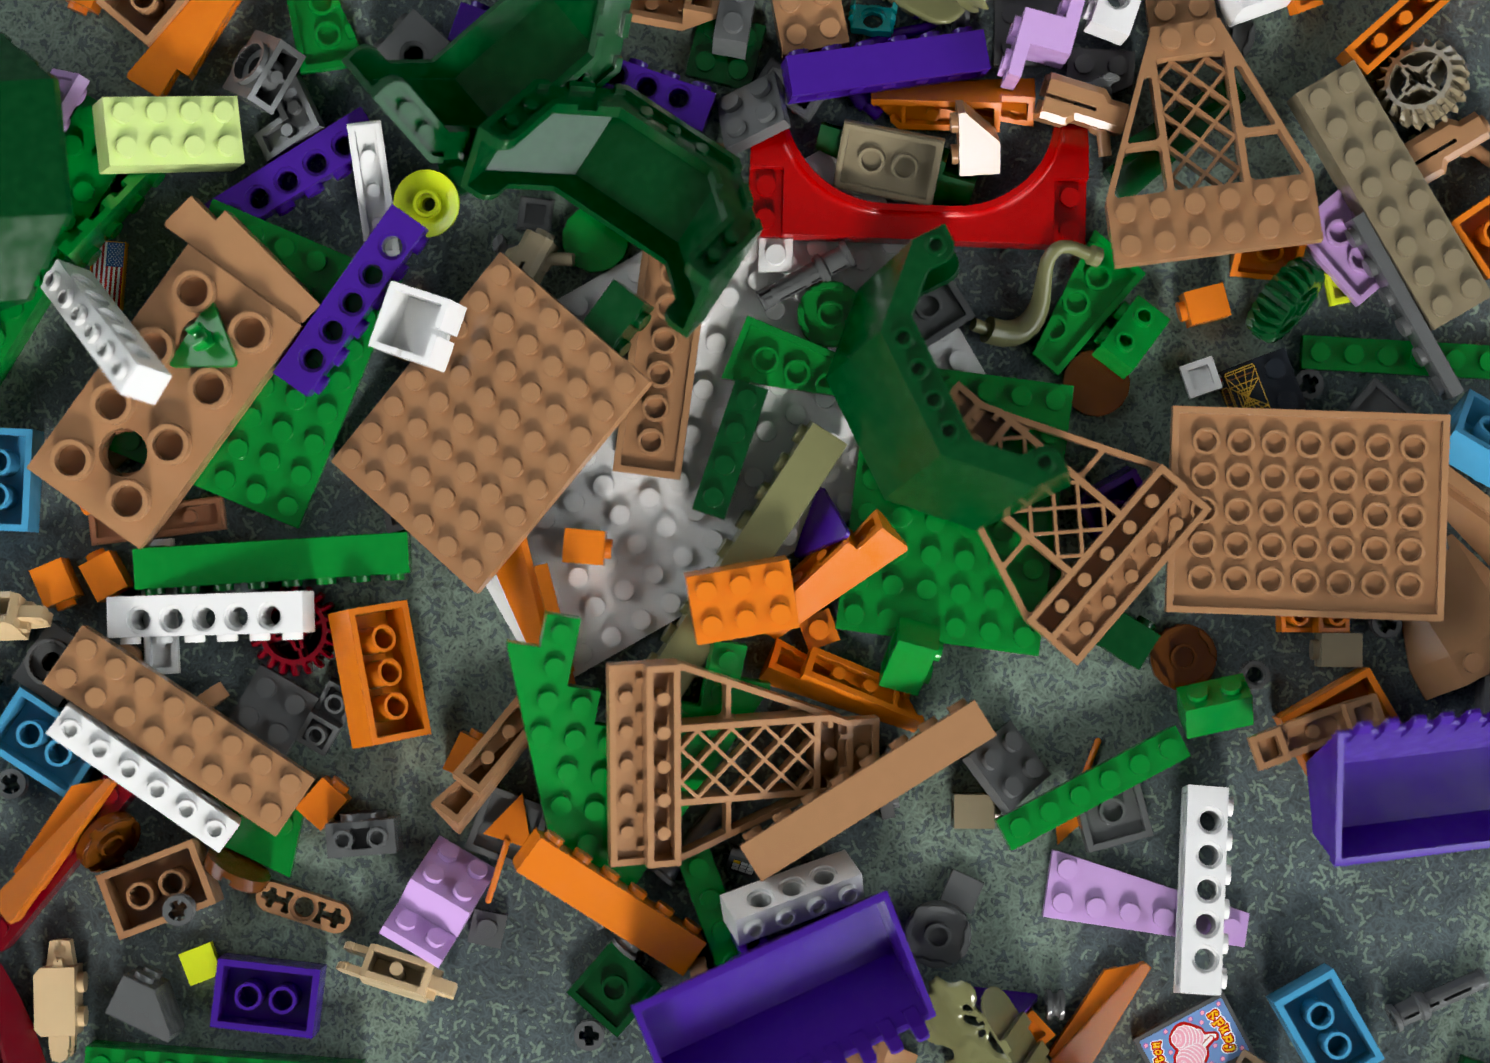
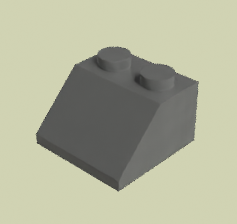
[105,964,185,1043]

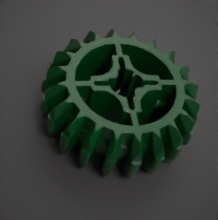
[1246,256,1325,344]

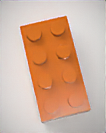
[328,600,431,749]

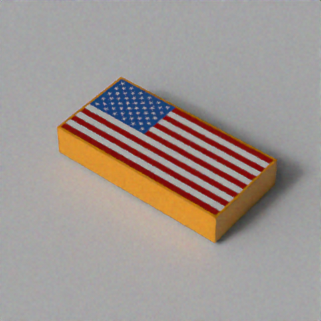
[90,241,129,311]

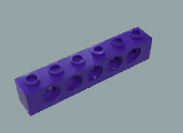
[204,106,386,221]
[273,204,429,397]

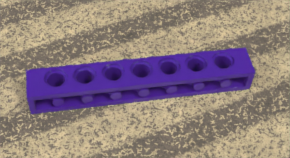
[447,1,716,134]

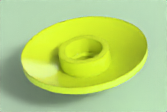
[393,169,460,238]

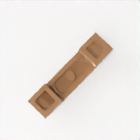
[1247,693,1385,771]

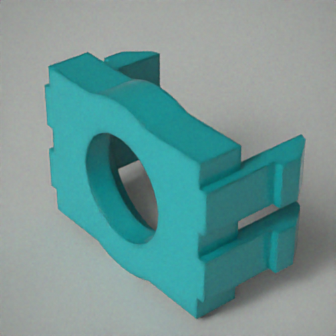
[848,0,898,37]

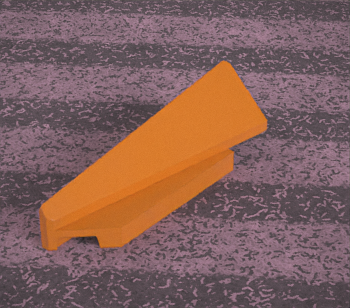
[127,0,242,96]
[766,509,908,639]
[496,537,576,684]
[0,778,117,924]
[1048,961,1151,1063]

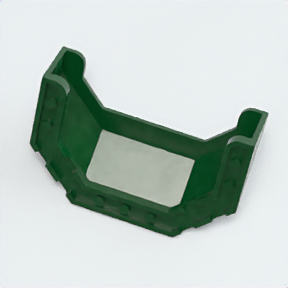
[341,0,633,163]
[0,32,73,311]
[460,79,763,338]
[826,223,1071,531]

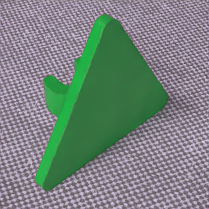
[170,303,238,368]

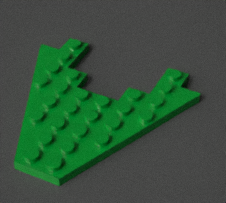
[506,611,771,886]

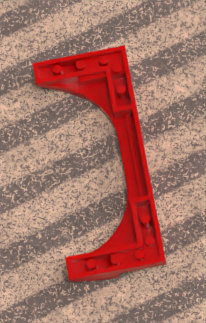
[749,123,1089,250]

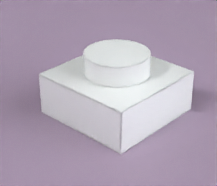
[758,238,793,274]
[1179,356,1223,400]

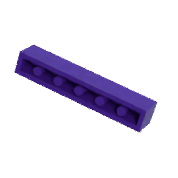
[781,26,991,105]

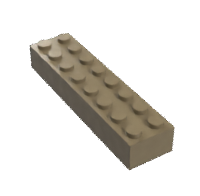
[1287,60,1490,331]

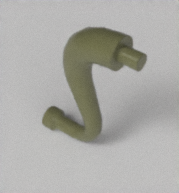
[969,240,1104,347]

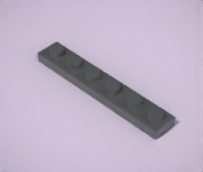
[1344,212,1465,401]

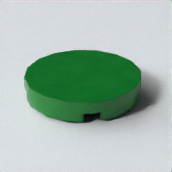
[562,209,629,273]
[797,281,856,349]

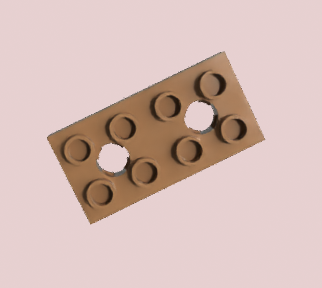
[26,244,305,549]

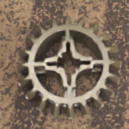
[1376,38,1470,131]

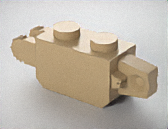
[0,591,53,641]
[33,938,89,1063]
[336,941,458,1003]

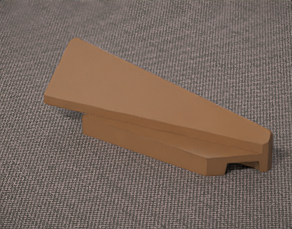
[165,196,321,323]
[1447,466,1490,566]
[431,696,528,834]

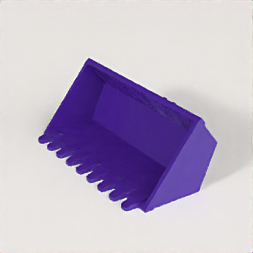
[1306,708,1490,867]
[630,890,936,1063]

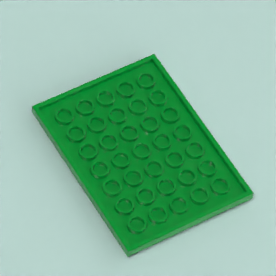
[109,199,403,529]
[835,368,1074,656]

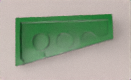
[286,0,359,76]
[57,173,166,268]
[1031,230,1146,376]
[721,315,835,396]
[164,789,304,878]

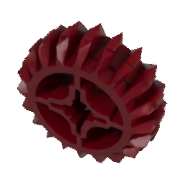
[251,586,335,676]

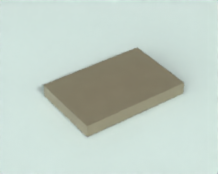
[832,119,946,205]

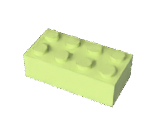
[92,96,245,174]

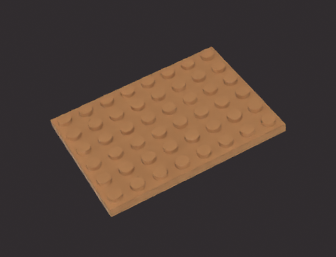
[331,252,653,593]
[1164,405,1451,622]

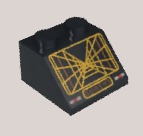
[1218,347,1308,410]

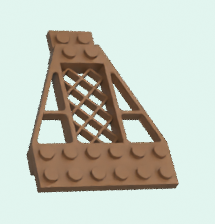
[1104,0,1323,269]
[949,381,1212,666]
[606,658,880,869]

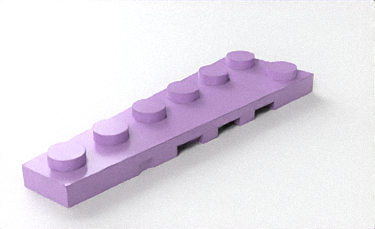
[1042,849,1249,947]

